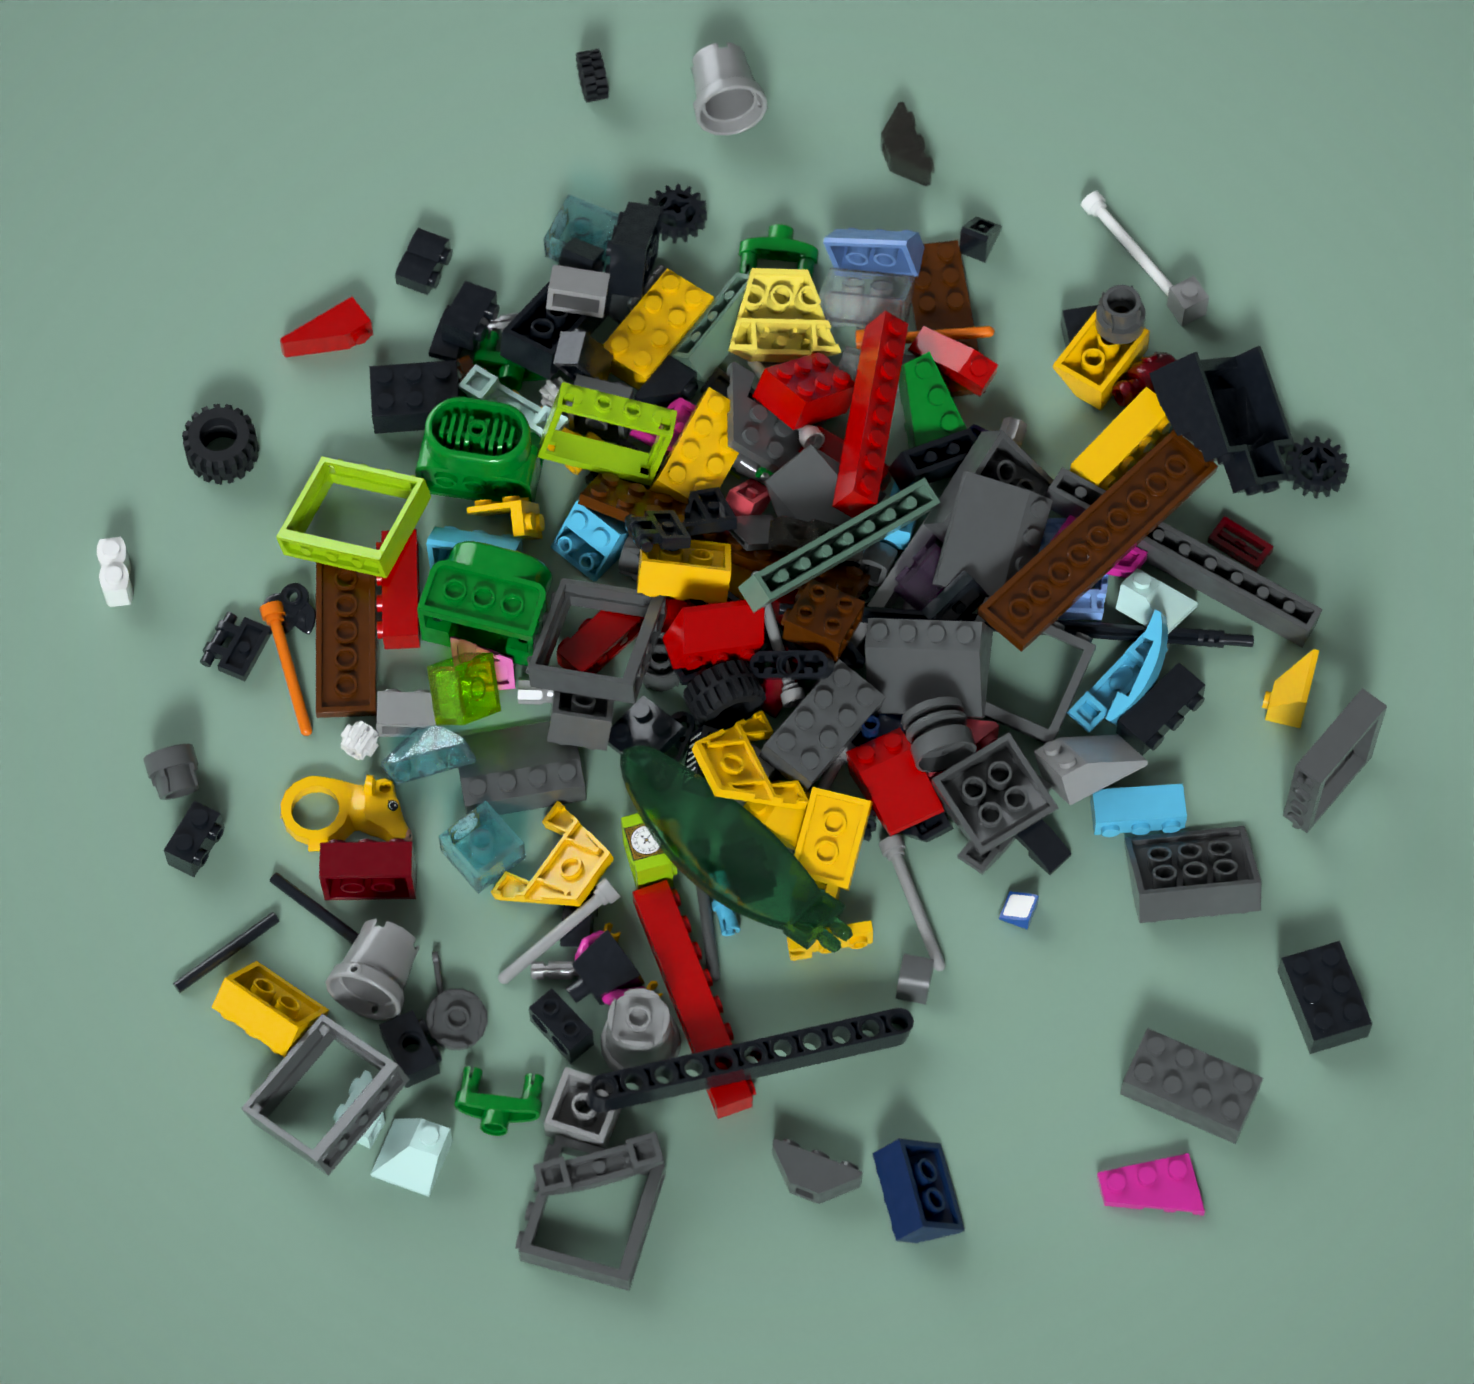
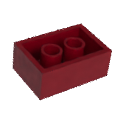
[319,838,417,900]

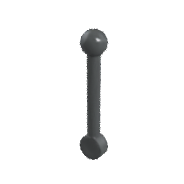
[431,951,444,995]

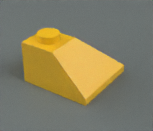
[1262,649,1319,728]
[740,779,811,851]

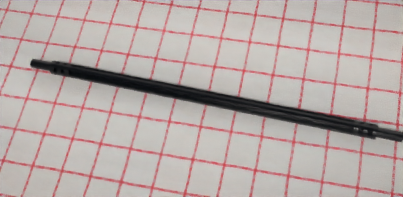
[779,603,1254,648]

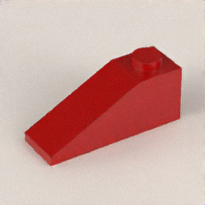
[279,296,373,358]
[908,326,999,397]

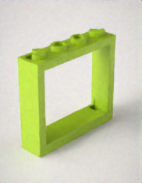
[537,382,677,486]
[276,456,431,578]

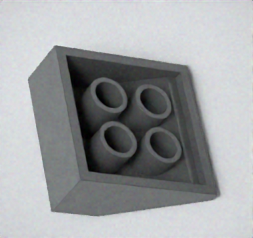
[931,732,1058,856]

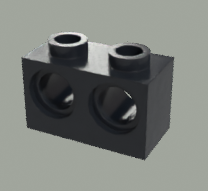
[528,988,594,1064]

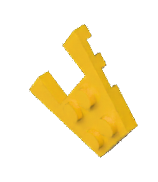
[691,711,809,809]
[491,801,614,906]

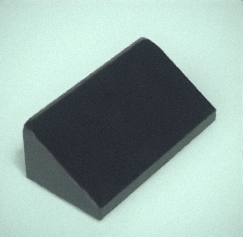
[922,571,989,621]

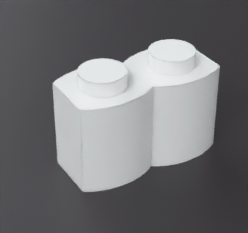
[97,537,133,607]

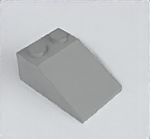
[1034,735,1148,805]

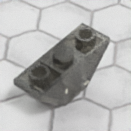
[880,102,935,186]

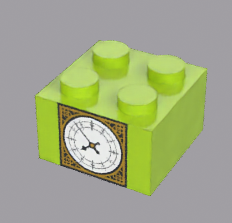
[621,808,678,890]

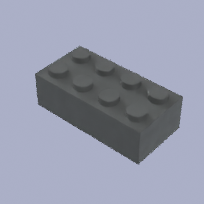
[759,659,886,794]
[1120,1028,1263,1144]

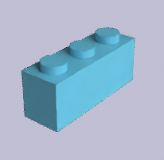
[1090,784,1187,837]

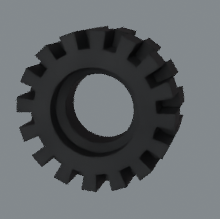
[576,49,609,103]

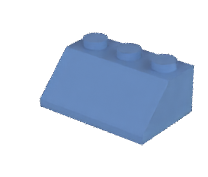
[823,228,924,277]

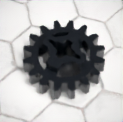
[648,184,707,244]
[1285,436,1349,498]

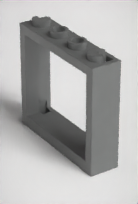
[525,578,667,704]
[975,597,1096,744]
[1283,688,1387,833]
[241,1014,410,1176]
[515,1135,666,1291]

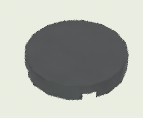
[426,988,488,1050]

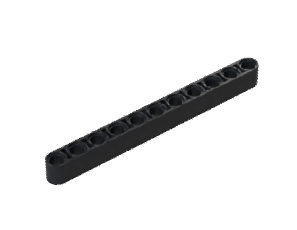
[586,1008,914,1112]

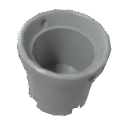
[691,42,767,136]
[326,919,420,1021]
[600,988,681,1078]

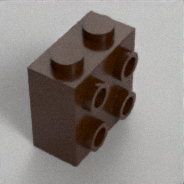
[781,579,865,662]

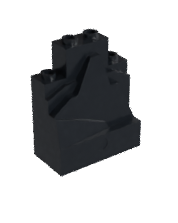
[1149,346,1294,496]

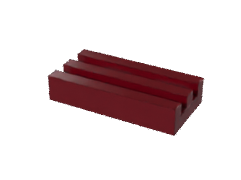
[1207,516,1274,573]

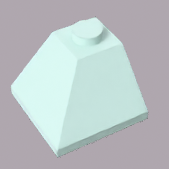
[1116,568,1198,634]
[371,1118,453,1197]

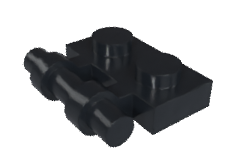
[624,510,691,552]
[200,612,272,681]

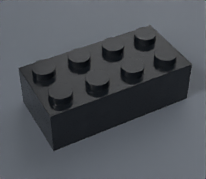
[500,281,612,380]

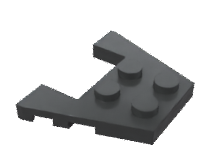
[727,361,827,473]

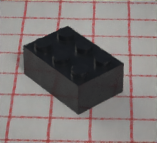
[605,202,662,299]
[369,360,460,434]
[1277,941,1373,1054]

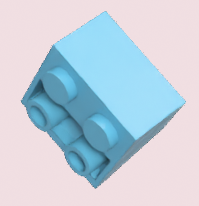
[551,500,629,582]

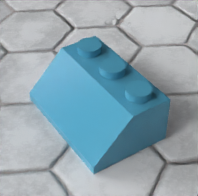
[426,526,523,569]

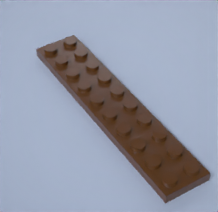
[977,429,1218,652]
[578,473,871,599]

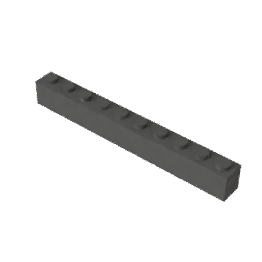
[1046,467,1323,648]

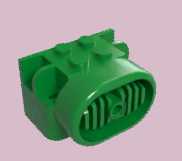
[415,397,544,503]
[417,541,553,666]

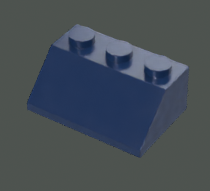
[872,1138,965,1243]

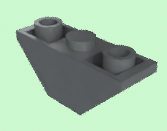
[772,1138,863,1204]

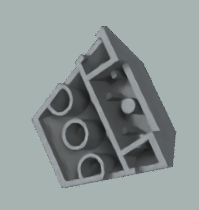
[764,444,887,547]

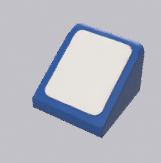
[999,891,1039,930]

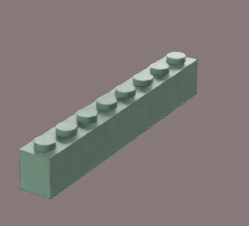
[738,478,941,613]

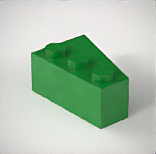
[898,352,967,449]

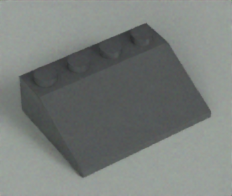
[923,430,1054,543]
[932,471,1053,605]
[865,618,993,718]
[453,721,586,819]
[1124,826,1262,923]

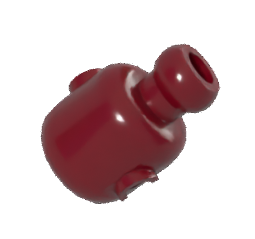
[1112,352,1176,407]

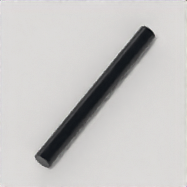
[270,872,359,944]
[173,912,280,993]

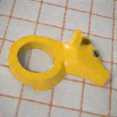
[280,775,413,851]

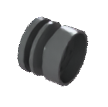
[901,696,977,773]

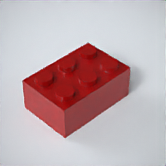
[752,352,855,430]

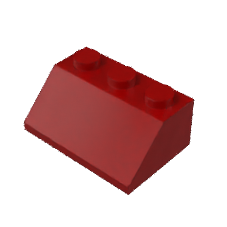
[662,600,765,670]

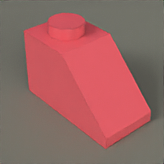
[726,478,771,516]

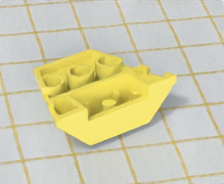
[728,268,841,362]

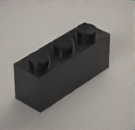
[888,428,976,491]
[1116,663,1206,756]

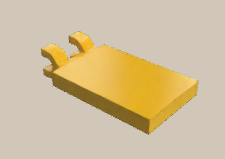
[789,787,872,911]

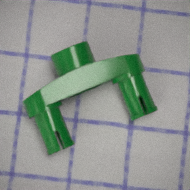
[738,224,819,281]
[473,331,546,391]
[454,1066,544,1136]

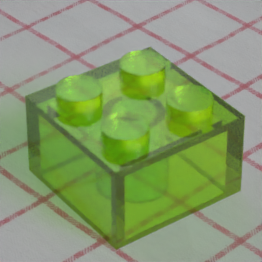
[427,653,501,725]

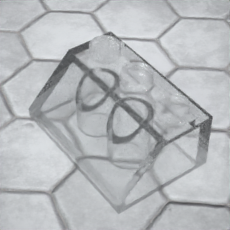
[820,267,915,330]

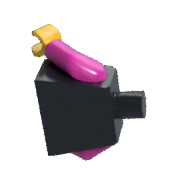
[566,923,663,1006]

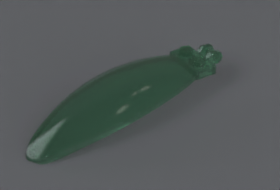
[620,745,853,953]

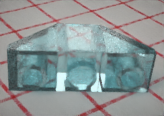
[381,725,477,786]

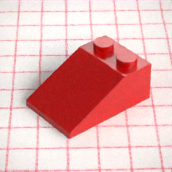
[846,728,944,836]

